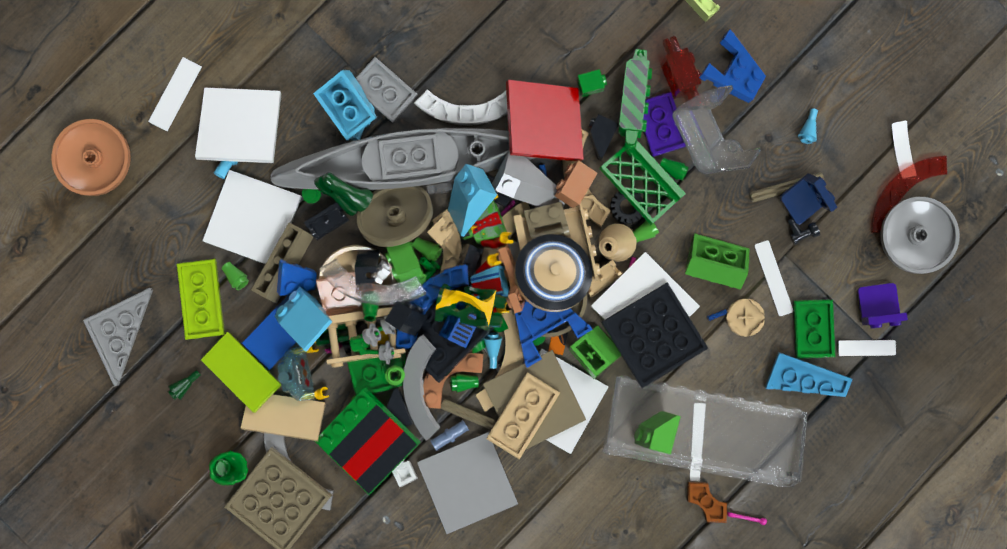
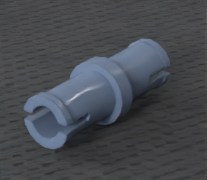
[430,420,469,451]

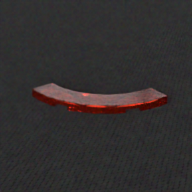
[871,156,947,233]

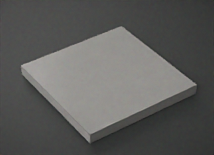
[417,432,518,534]

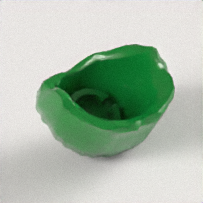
[209,451,248,486]

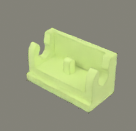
[685,0,720,22]

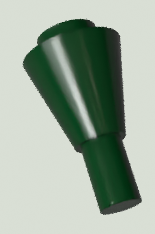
[167,370,201,400]

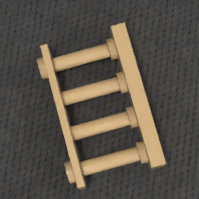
[327,307,405,368]

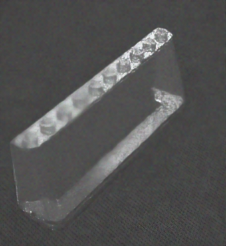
[603,376,808,487]

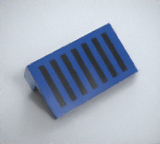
[439,302,476,348]

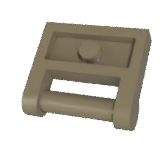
[524,202,570,240]

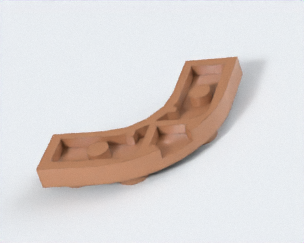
[497,244,525,313]
[423,353,484,409]

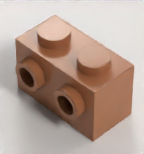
[554,160,597,208]

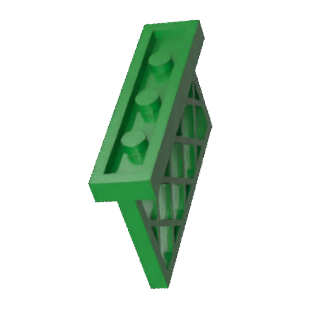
[599,141,686,225]

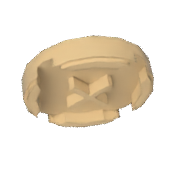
[726,299,765,337]

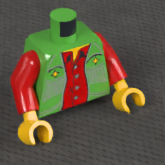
[462,194,513,249]

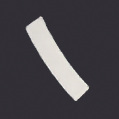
[892,121,916,179]
[839,340,896,356]

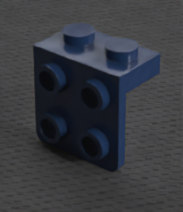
[780,173,837,225]

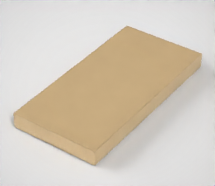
[486,372,560,459]
[241,394,326,441]

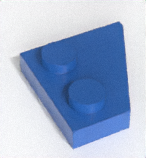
[277,260,317,296]

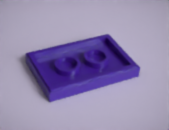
[643,92,689,157]

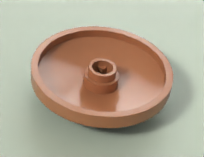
[51,119,131,196]

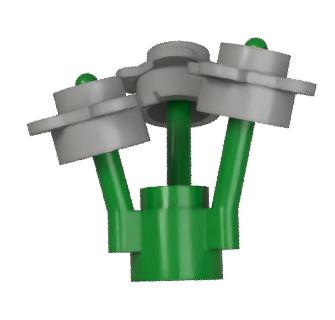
[350,316,396,364]

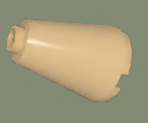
[598,224,637,262]

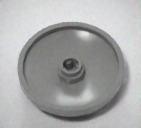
[880,197,960,274]

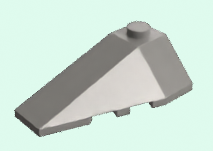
[492,150,565,207]

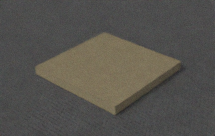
[483,350,586,449]
[225,447,332,549]

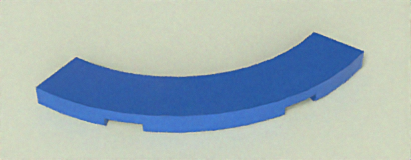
[396,264,469,349]

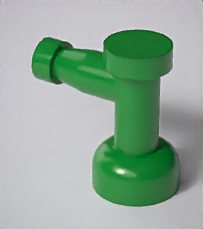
[419,257,441,280]

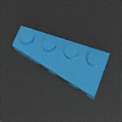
[765,352,852,397]

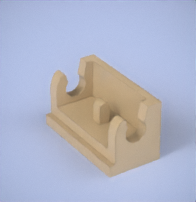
[427,217,453,249]
[587,260,622,298]

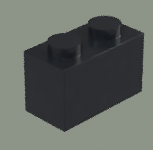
[385,300,428,336]

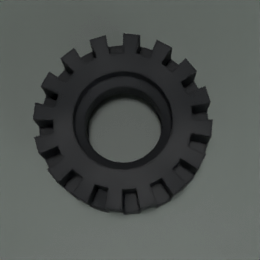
[610,191,643,224]

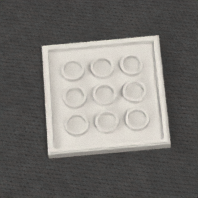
[195,88,281,163]
[203,170,302,264]
[591,252,700,320]
[539,349,608,454]

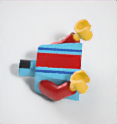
[463,253,509,313]

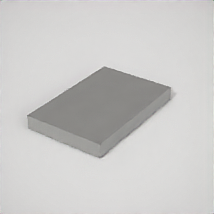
[356,57,418,123]

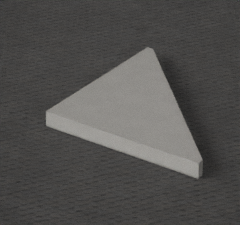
[83,288,153,387]

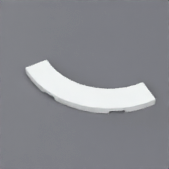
[414,90,508,126]

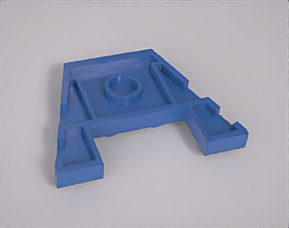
[699,30,766,103]
[515,300,593,368]

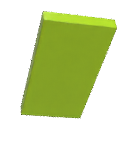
[177,259,225,340]
[201,332,282,413]

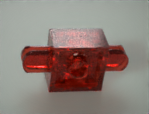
[660,36,702,110]

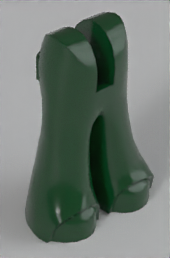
[314,172,373,216]

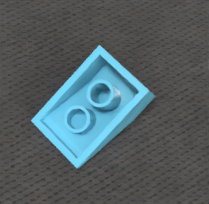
[313,70,377,140]
[448,164,497,237]
[275,287,332,352]

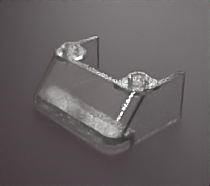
[673,85,761,174]

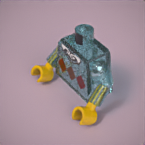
[277,341,329,401]

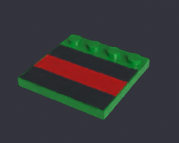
[315,387,420,495]

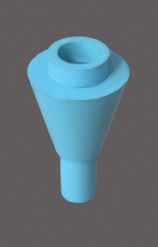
[798,108,818,144]
[484,332,503,369]

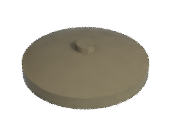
[357,186,433,247]

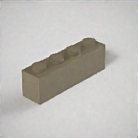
[251,223,313,304]

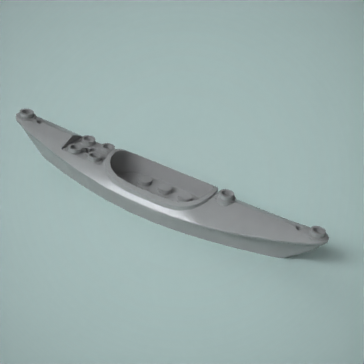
[271,128,536,190]

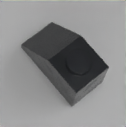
[588,114,619,161]
[386,388,414,427]

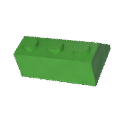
[685,234,750,289]

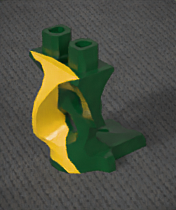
[435,284,506,331]

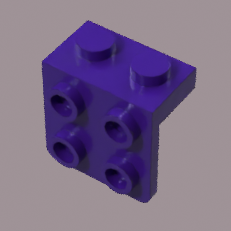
[857,283,908,329]

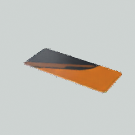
[548,332,568,355]

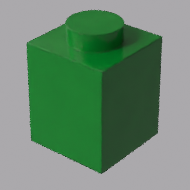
[577,69,607,97]

